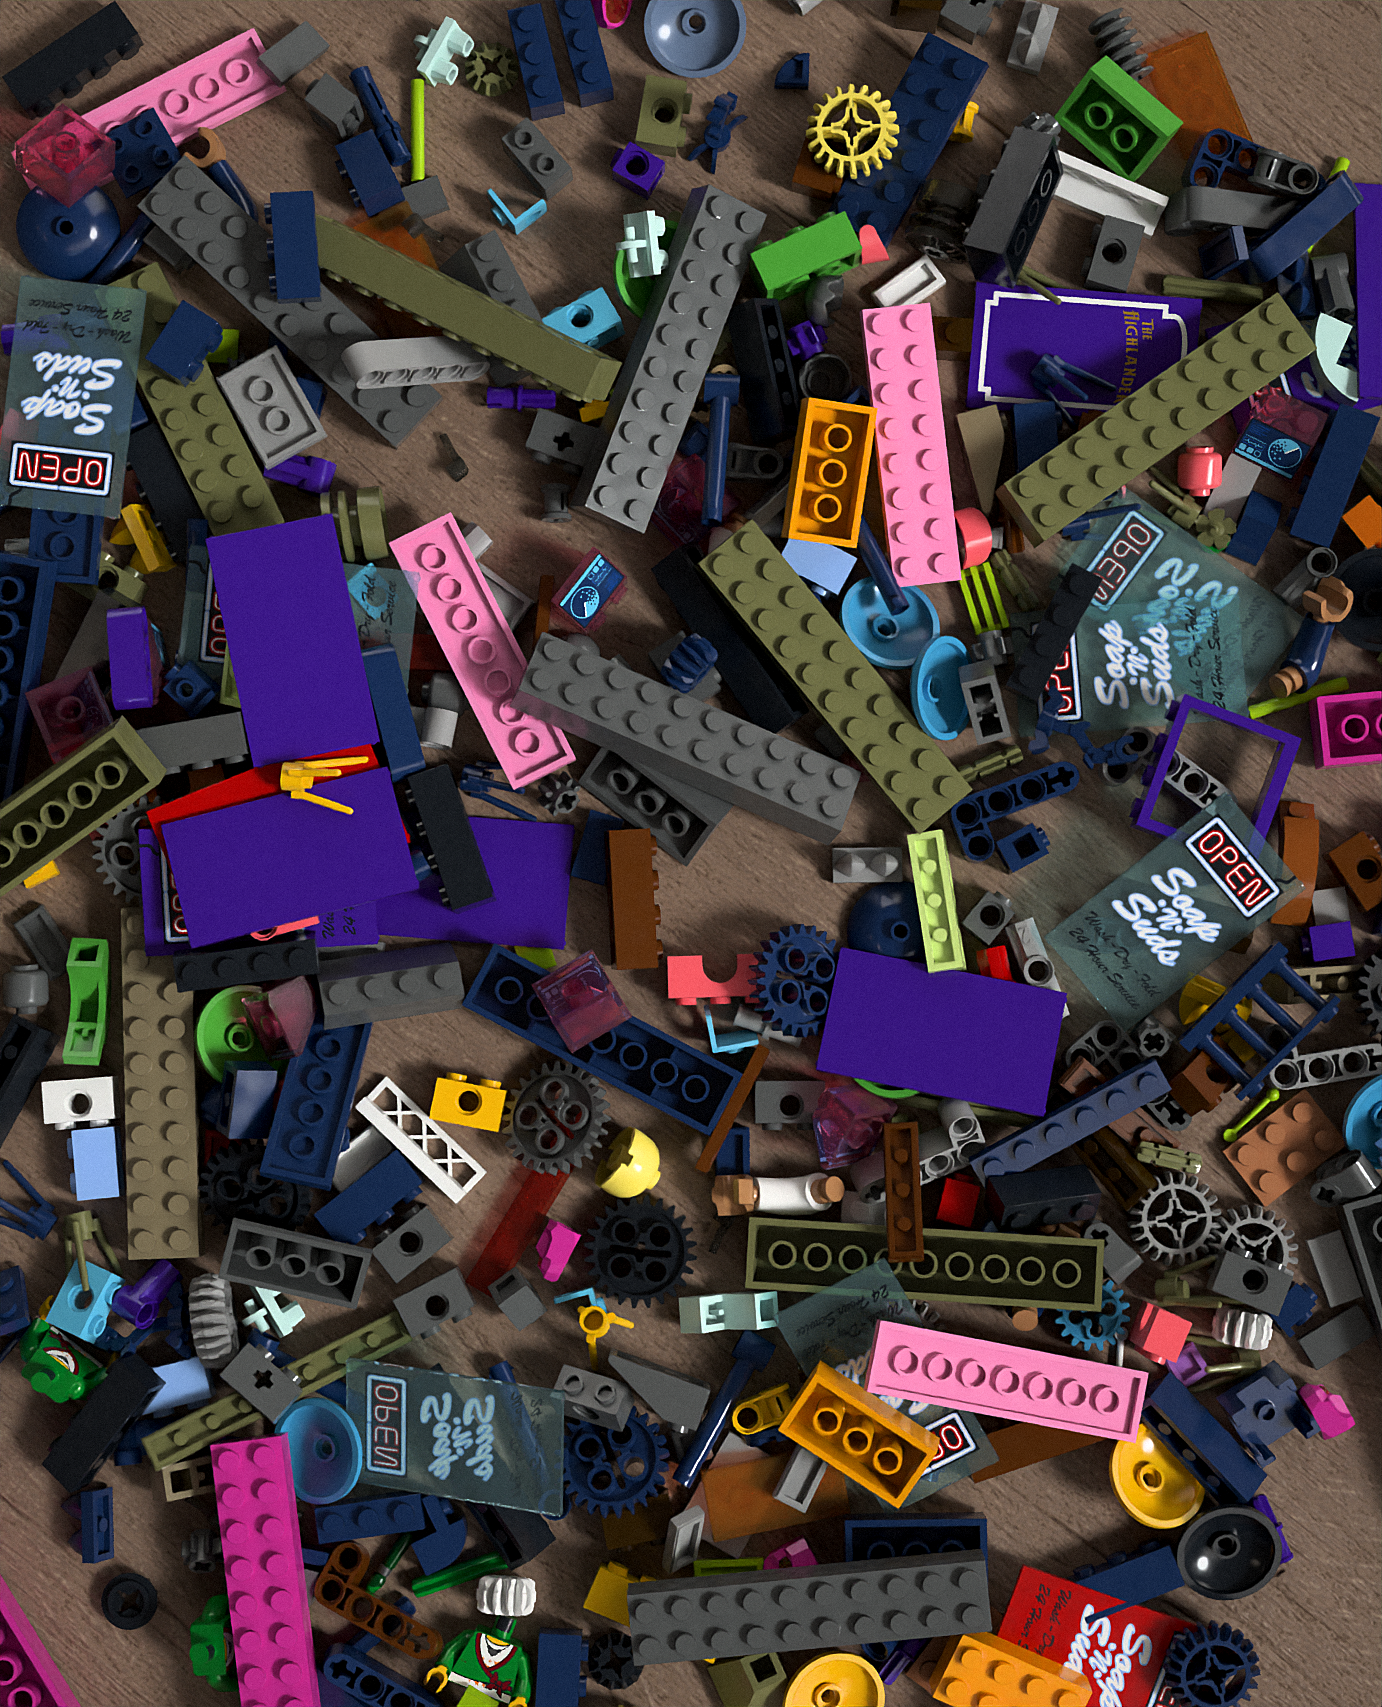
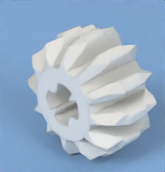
[1212,1305,1273,1350]
[476,1575,536,1616]

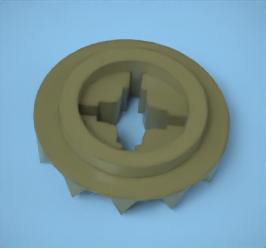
[465,41,519,97]

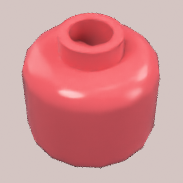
[1177,446,1222,496]

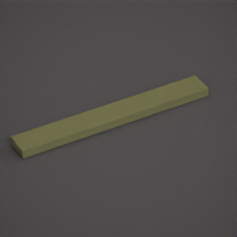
[141,1309,413,1472]

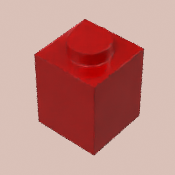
[933,1172,981,1227]

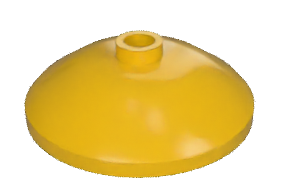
[1109,1423,1205,1529]
[782,1651,885,1707]

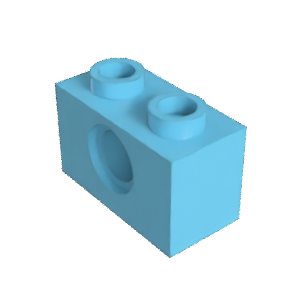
[542,287,625,349]
[45,1258,126,1344]

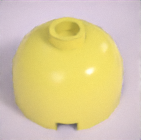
[595,1126,661,1198]

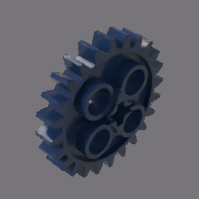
[748,924,839,1037]
[555,1406,670,1519]

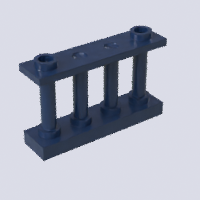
[1178,939,1341,1101]

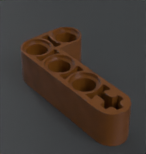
[314,1542,443,1659]

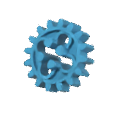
[1053,1279,1130,1351]

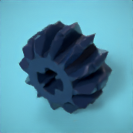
[660,633,718,694]

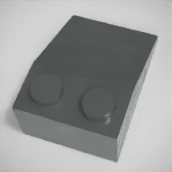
[608,1348,711,1434]

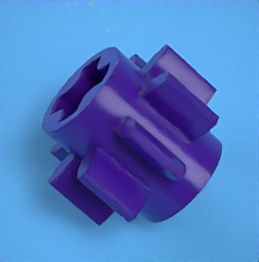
[787,320,828,363]

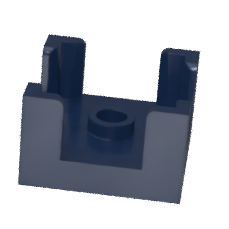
[1216,1360,1321,1469]

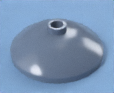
[644,0,746,78]

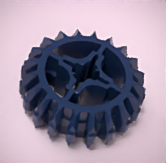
[1163,1620,1261,1707]

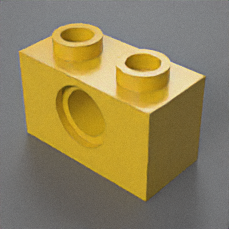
[429,1072,508,1132]

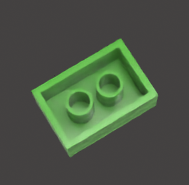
[1054,55,1184,182]
[749,211,862,302]

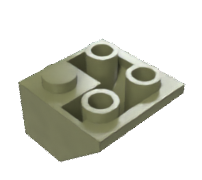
[707,1652,790,1707]

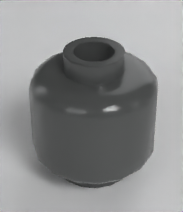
[421,671,471,718]
[2,964,49,1014]

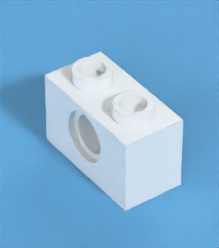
[41,1076,121,1130]

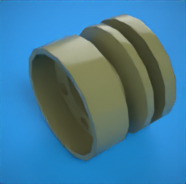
[318,485,391,563]

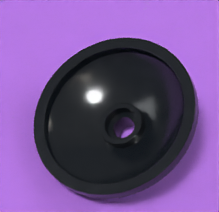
[1332,548,1382,652]
[1175,1504,1282,1601]

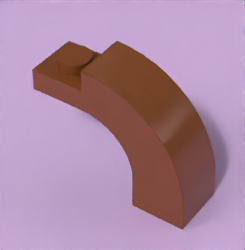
[1269,800,1319,927]

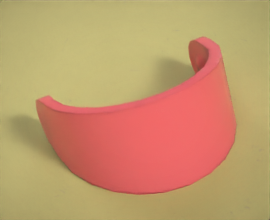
[856,225,890,265]
[954,507,992,570]

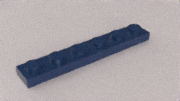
[968,1057,1172,1190]

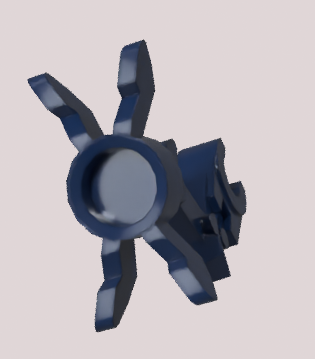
[686,91,748,175]
[1028,685,1139,770]
[85,1281,191,1359]

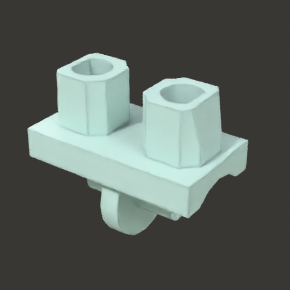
[413,16,474,87]
[615,210,669,278]
[242,1285,305,1338]

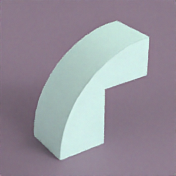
[1309,313,1359,407]
[679,1291,779,1333]

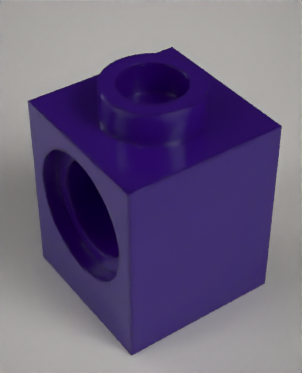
[610,141,665,200]
[1298,921,1356,963]

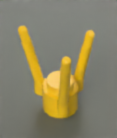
[280,756,368,815]
[578,1306,634,1371]

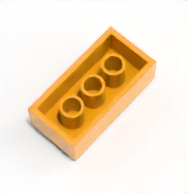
[781,397,878,548]
[778,1360,940,1509]
[929,1632,1092,1707]

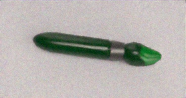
[366,1530,418,1593]

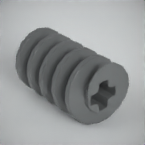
[1088,8,1154,82]

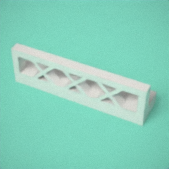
[1053,150,1169,240]
[355,1076,487,1204]

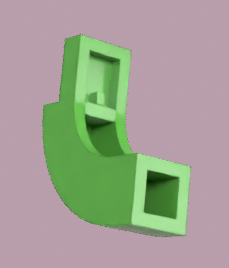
[62,938,112,1066]

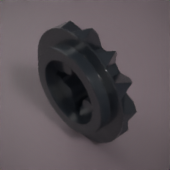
[101,1572,158,1630]
[588,1632,644,1690]

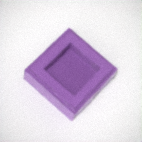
[1164,1342,1209,1387]

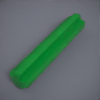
[411,1550,508,1598]

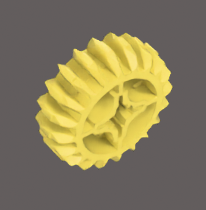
[806,83,899,180]

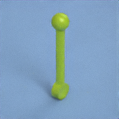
[1223,1088,1280,1142]

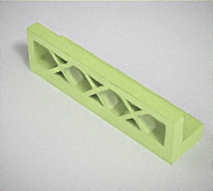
[907,829,967,973]

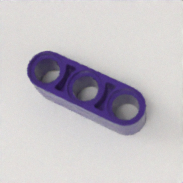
[106,606,153,710]

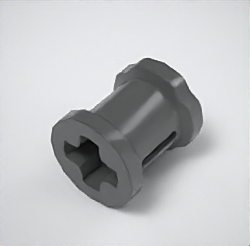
[541,483,572,523]

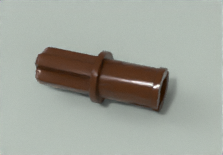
[995,486,1025,554]

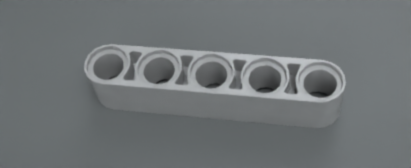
[341,336,490,389]

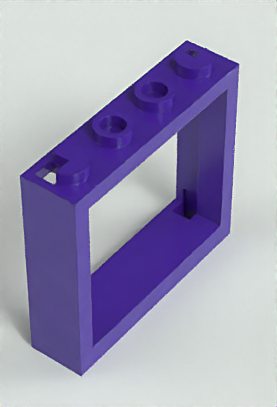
[1129,694,1302,860]

